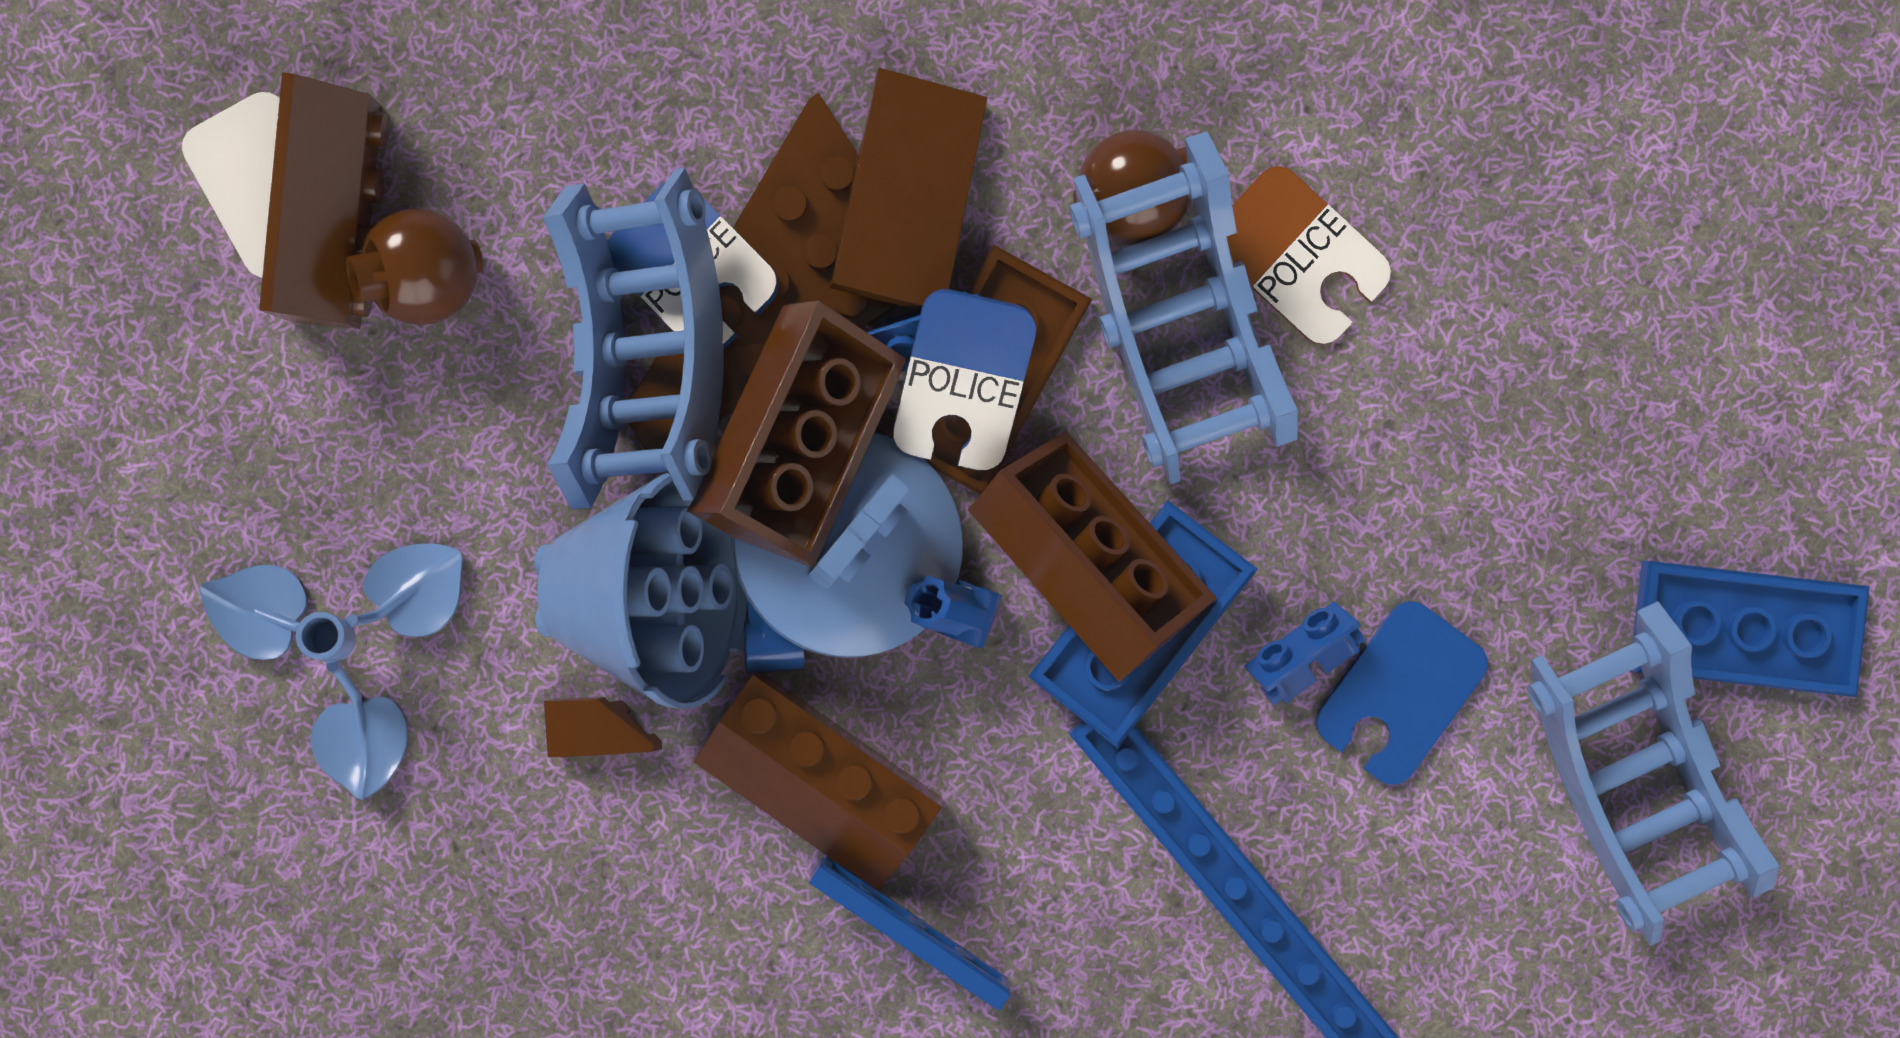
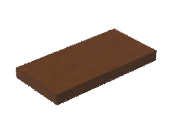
[830,68,988,311]
[888,245,1092,494]

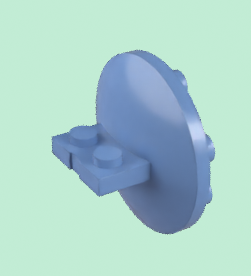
[733,433,963,658]

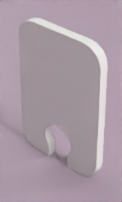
[182,92,280,278]

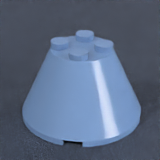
[534,472,748,709]

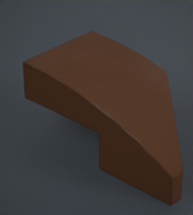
[544,697,662,757]

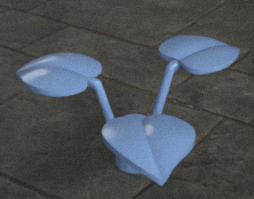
[199,543,464,799]

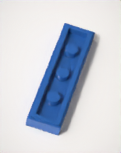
[809,856,1011,1011]

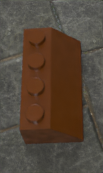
[259,72,389,329]
[687,301,907,567]
[968,431,1217,682]
[693,672,942,890]

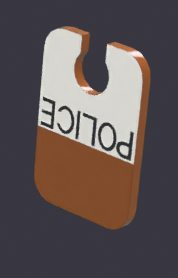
[1226,166,1391,344]

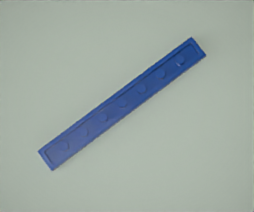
[1068,720,1399,1038]

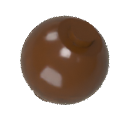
[1073,130,1190,245]
[345,209,483,325]

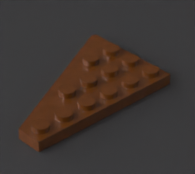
[628,93,899,450]

